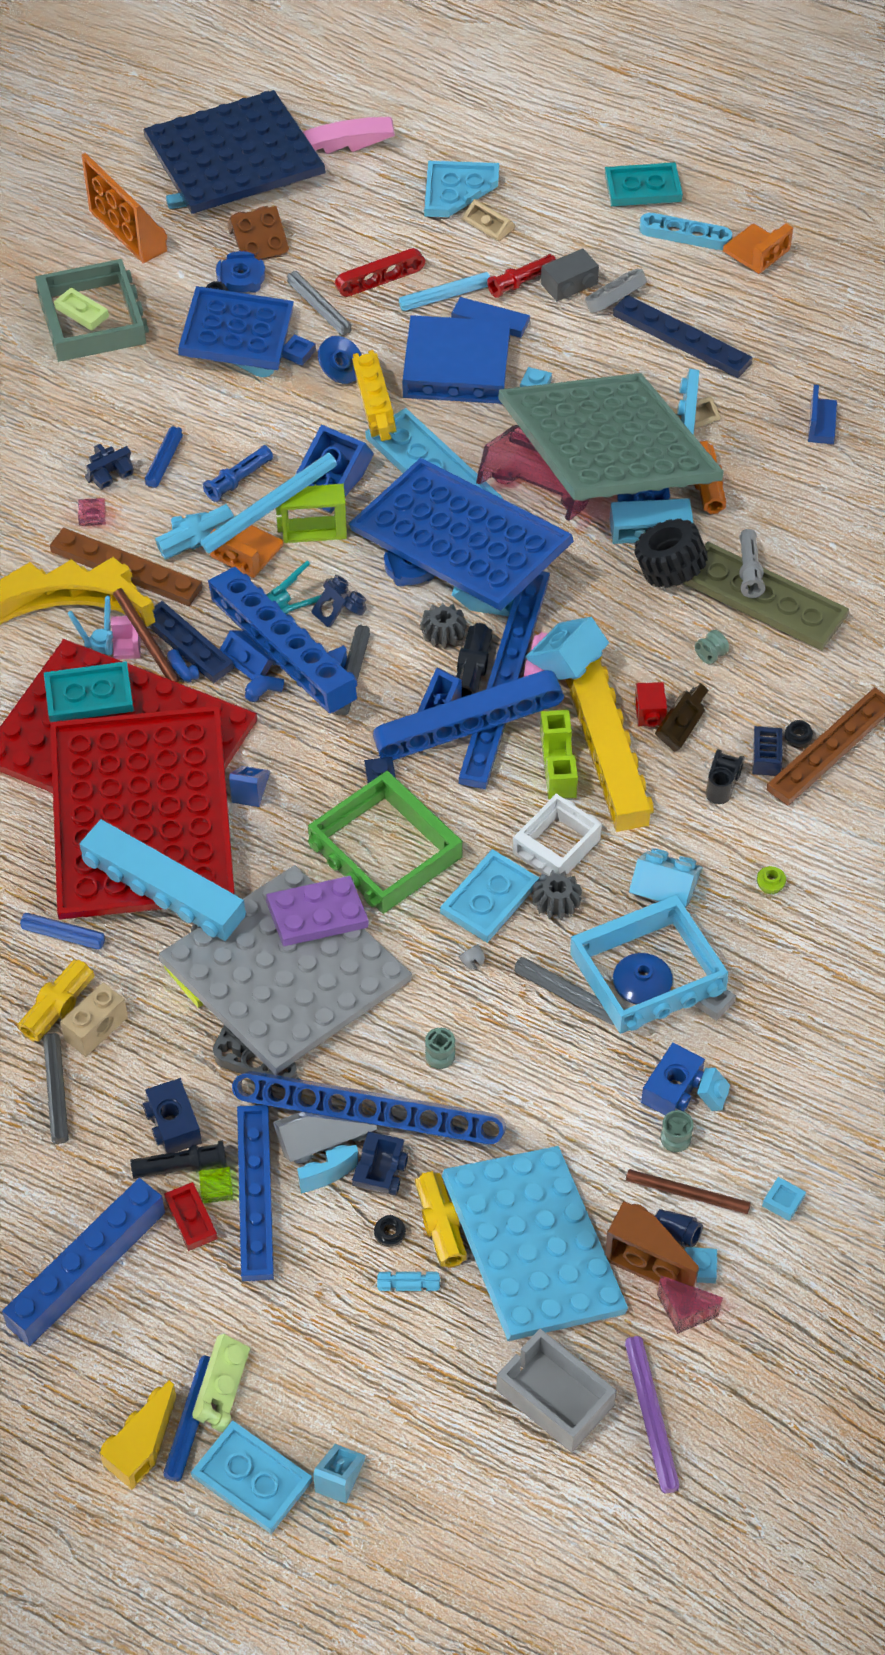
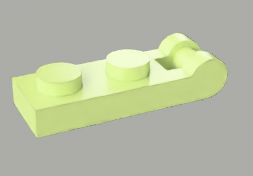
[192,1334,250,1432]

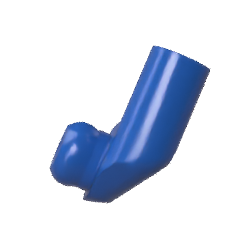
[244,675,284,702]

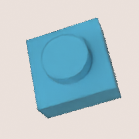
[520,367,552,387]
[697,1067,730,1111]
[762,1177,806,1221]
[685,1247,717,1284]

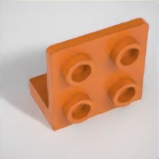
[723,223,793,274]
[210,525,283,578]

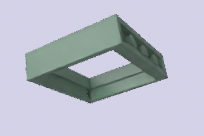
[35,259,149,362]

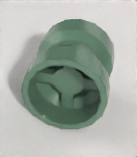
[425,1028,455,1069]
[660,1110,694,1152]

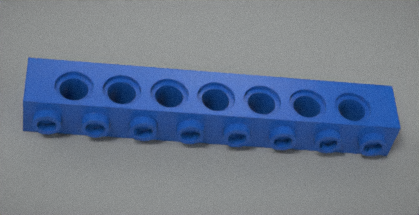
[208,567,358,714]

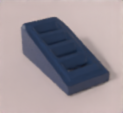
[752,726,782,776]

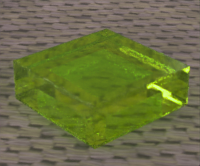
[199,1167,233,1204]

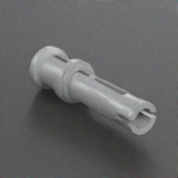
[739,529,765,598]

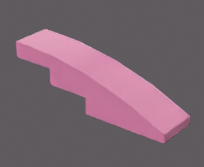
[303,117,395,154]

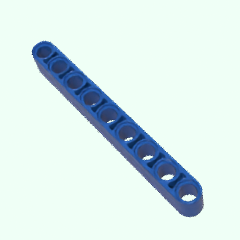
[232,1071,506,1144]

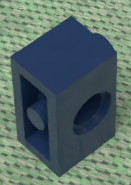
[142,1078,202,1154]

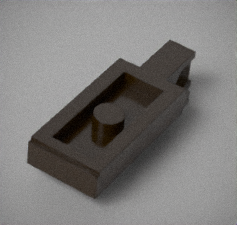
[655,683,709,752]

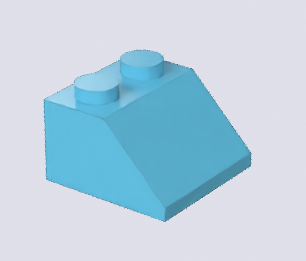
[525,617,609,680]

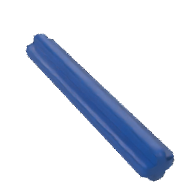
[163,1355,210,1482]

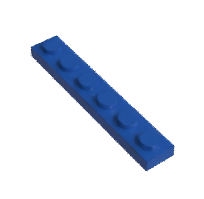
[237,1105,274,1282]

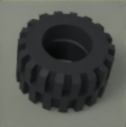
[634,518,708,588]

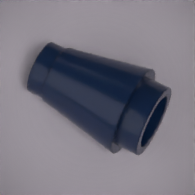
[655,1209,703,1247]

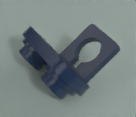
[311,575,367,627]

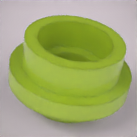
[757,866,786,894]

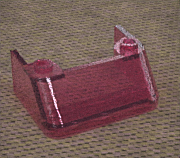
[476,425,590,521]

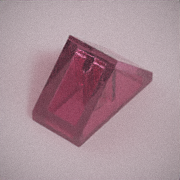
[657,1276,723,1334]

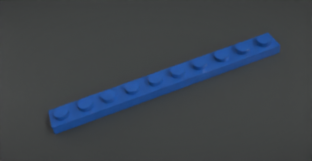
[459,571,550,790]

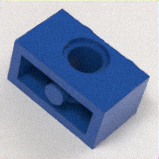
[641,1042,705,1116]

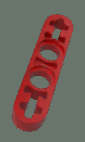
[334,248,425,297]

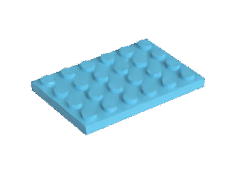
[442,1146,628,1341]

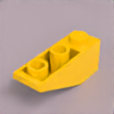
[99,1380,176,1490]

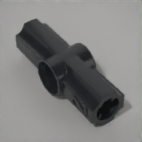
[456,623,492,697]

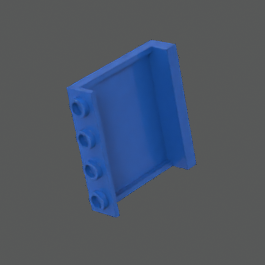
[402,315,510,404]

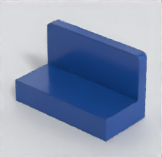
[808,385,837,445]
[219,630,278,680]

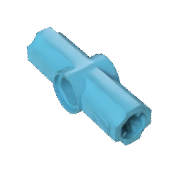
[155,504,234,560]

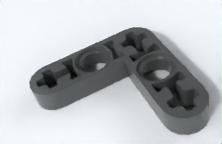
[213,1025,297,1088]

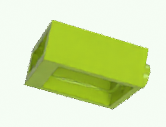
[276,484,347,543]

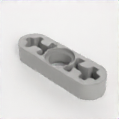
[585,269,647,312]

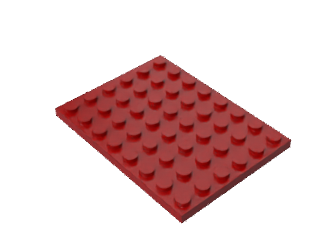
[0,639,257,793]
[50,706,235,920]

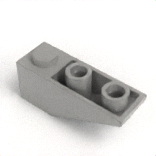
[273,1112,377,1164]

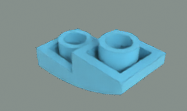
[297,1145,358,1193]

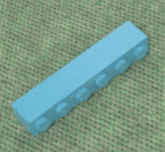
[79,819,246,941]

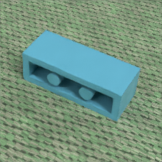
[609,498,694,544]

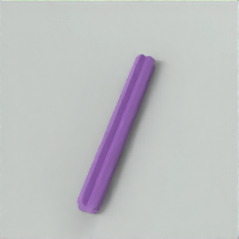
[625,1336,680,1494]

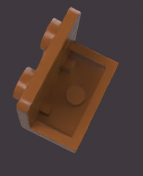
[227,206,289,260]

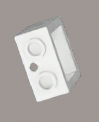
[513,794,602,876]

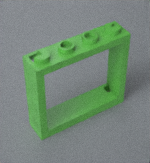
[308,770,463,914]

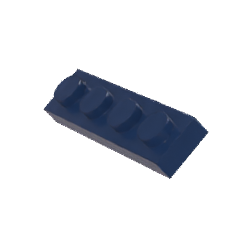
[148,601,234,684]

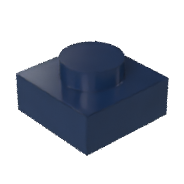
[364,757,396,784]

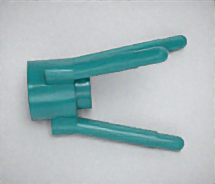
[266,561,321,614]

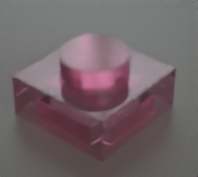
[78,498,106,526]

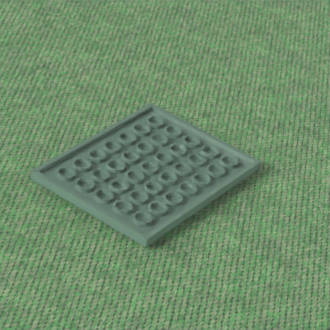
[498,373,724,501]

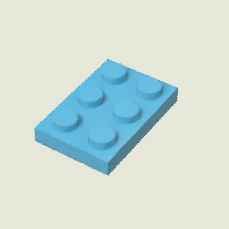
[440,849,539,943]
[191,1420,313,1534]

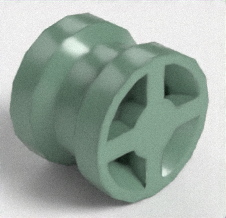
[694,630,729,664]

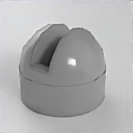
[458,944,485,969]

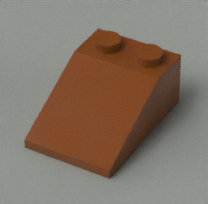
[605,1201,699,1300]

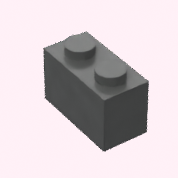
[541,248,599,302]

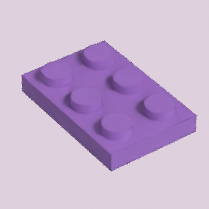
[266,876,369,947]

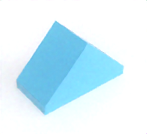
[313,1444,366,1504]

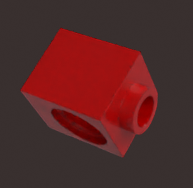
[634,682,667,727]

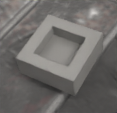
[694,990,736,1021]

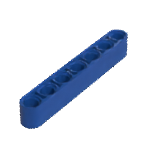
[373,670,564,760]

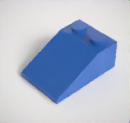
[295,424,374,513]

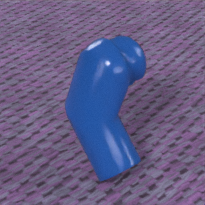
[167,649,200,682]

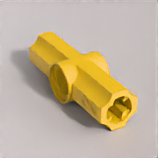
[17,959,95,1042]
[415,1171,467,1268]

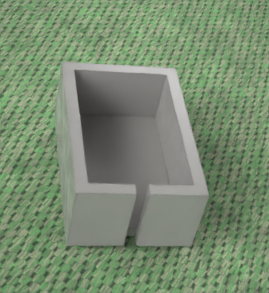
[496,1329,617,1453]

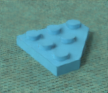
[424,161,499,217]

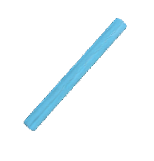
[200,453,337,553]

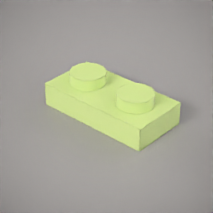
[54,288,109,331]

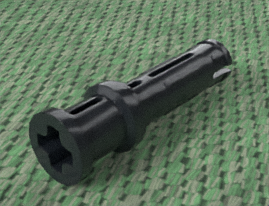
[130,1140,227,1179]

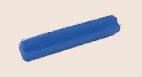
[145,426,183,488]
[20,913,105,950]

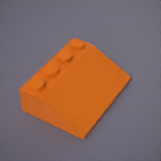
[82,153,167,263]

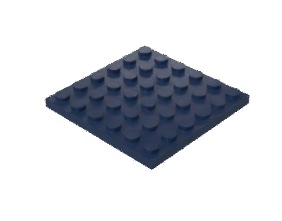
[143,90,326,214]

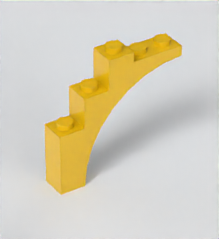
[0,557,155,627]

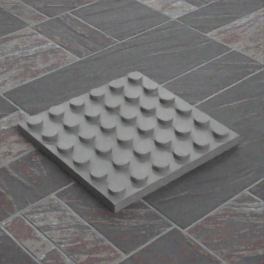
[159,865,412,1075]

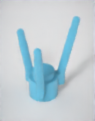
[68,596,113,655]

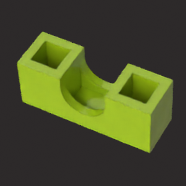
[540,710,578,800]

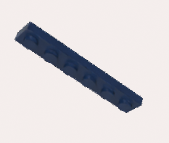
[613,295,752,378]

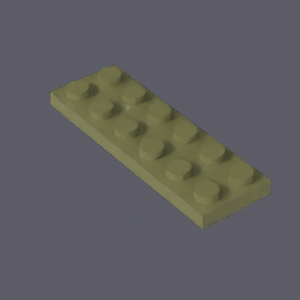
[683,541,849,651]

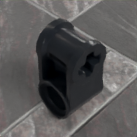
[705,749,745,804]

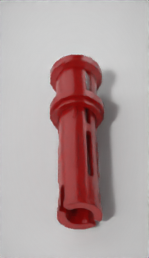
[487,254,556,298]

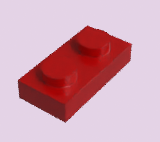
[164,1182,218,1251]

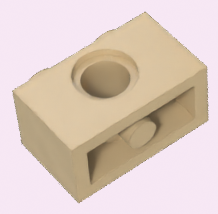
[60,982,128,1057]

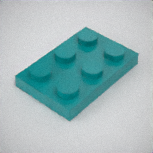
[605,162,683,207]
[44,661,134,722]

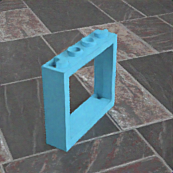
[570,895,728,1034]

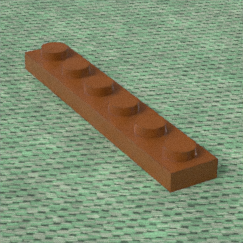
[50,527,202,607]
[766,687,885,806]

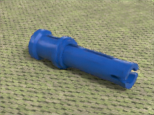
[203,445,273,502]

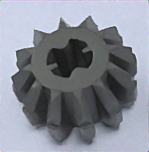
[420,602,467,649]
[532,870,582,920]

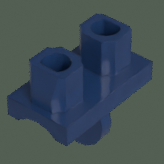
[85,444,134,490]

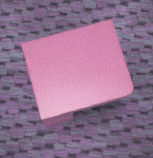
[111,616,141,659]

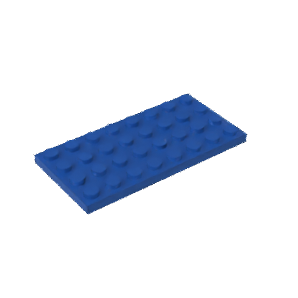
[349,458,574,611]

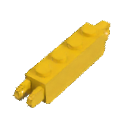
[352,350,397,441]

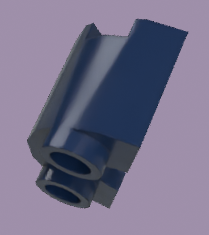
[352,1131,408,1196]

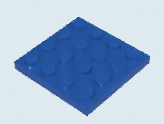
[178,286,294,370]

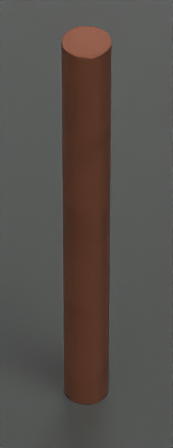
[113,588,180,682]
[626,1169,751,1214]

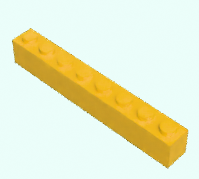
[565,656,654,832]

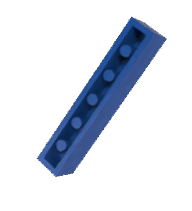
[2,1178,165,1347]

